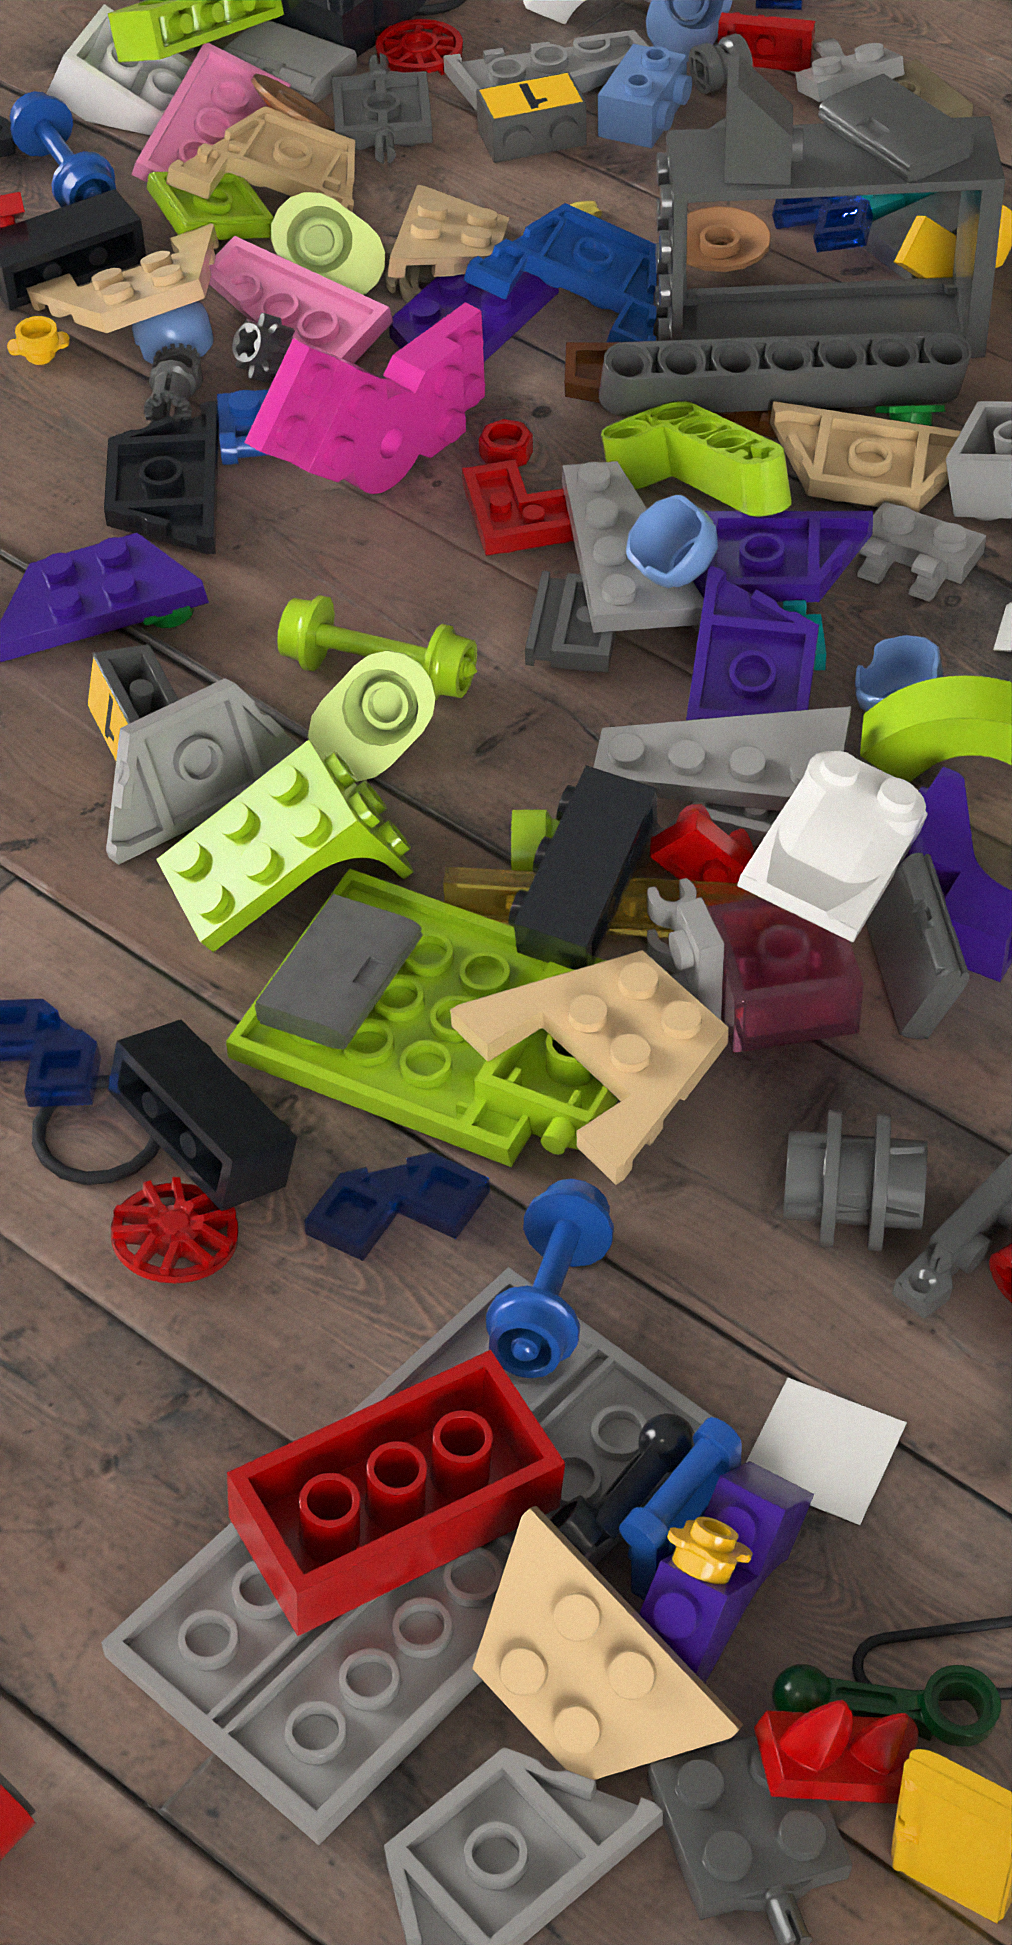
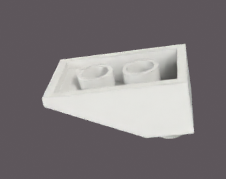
[46,4,193,136]

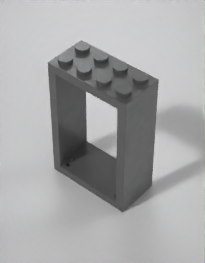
[655,116,1005,358]

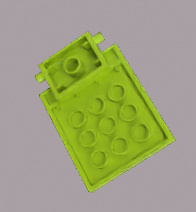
[226,868,619,1167]

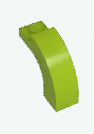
[860,675,1012,782]

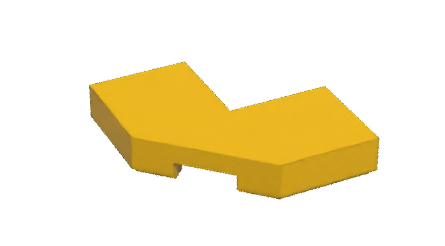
[894,204,1012,279]

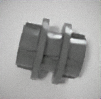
[783,1109,928,1251]

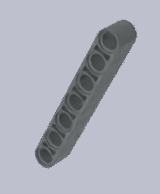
[599,331,971,416]

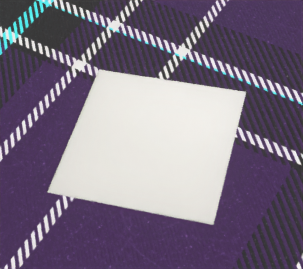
[746,1378,907,1525]

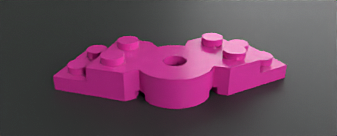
[244,302,485,494]

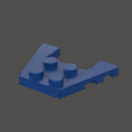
[463,203,657,342]

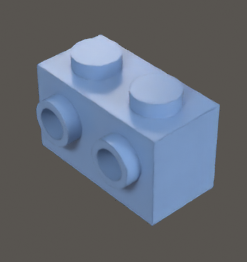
[598,44,692,148]

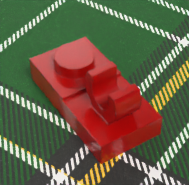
[718,12,816,72]

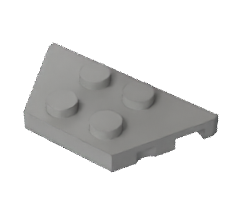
[106,678,299,865]
[384,1747,663,1945]

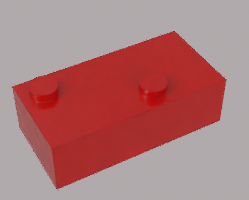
[227,1349,565,1636]

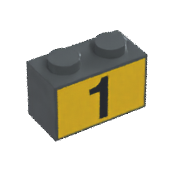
[476,72,587,163]
[87,644,179,761]

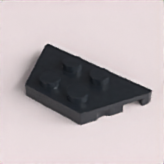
[104,401,219,554]

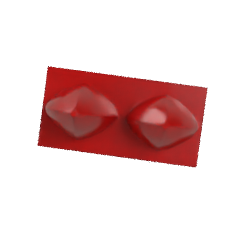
[649,804,771,923]
[754,1700,919,1804]

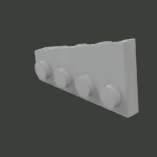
[444,30,649,111]
[562,461,704,633]
[593,706,851,811]

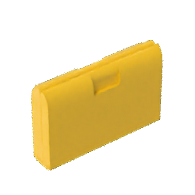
[891,1749,1012,1924]

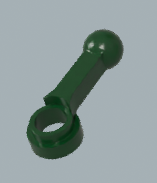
[772,1664,1001,1747]

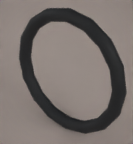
[32,1075,160,1185]

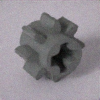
[232,313,295,383]

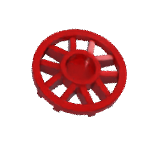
[376,19,463,76]
[111,1177,239,1284]

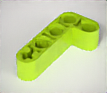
[601,401,792,516]

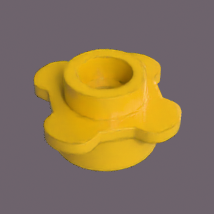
[7,316,70,365]
[667,1517,753,1584]

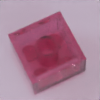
[706,898,864,1053]

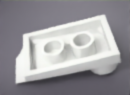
[737,751,927,942]

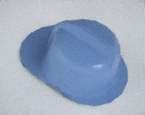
[646,0,733,62]

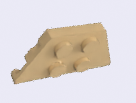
[388,185,509,278]
[770,401,961,512]
[472,1506,743,1780]

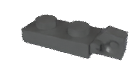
[892,1154,1012,1319]

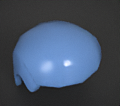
[132,301,214,364]
[626,495,718,589]
[855,635,944,711]

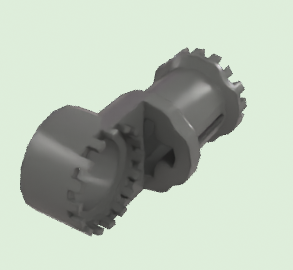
[144,343,203,424]

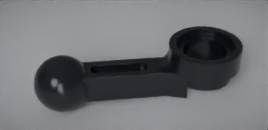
[550,1413,695,1556]

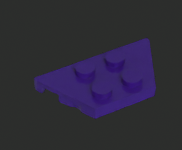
[389,272,559,362]
[693,511,873,602]
[0,533,209,662]
[686,566,819,721]

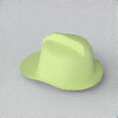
[271,192,385,295]
[308,651,436,782]

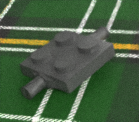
[332,53,433,164]
[646,1735,853,1945]

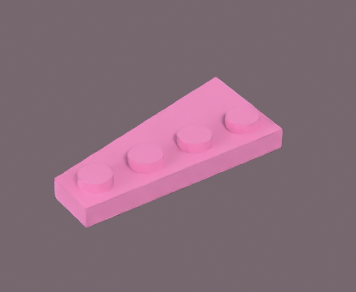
[132,43,291,182]
[209,236,393,363]

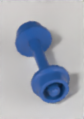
[9,91,116,208]
[486,1179,614,1379]

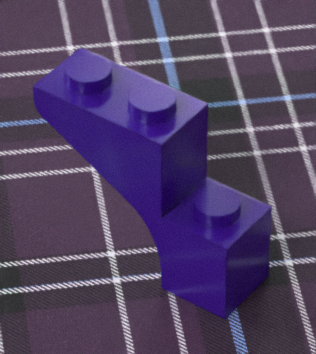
[902,767,1012,982]
[639,1461,814,1683]

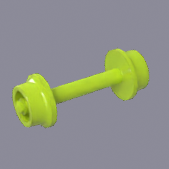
[277,595,478,701]

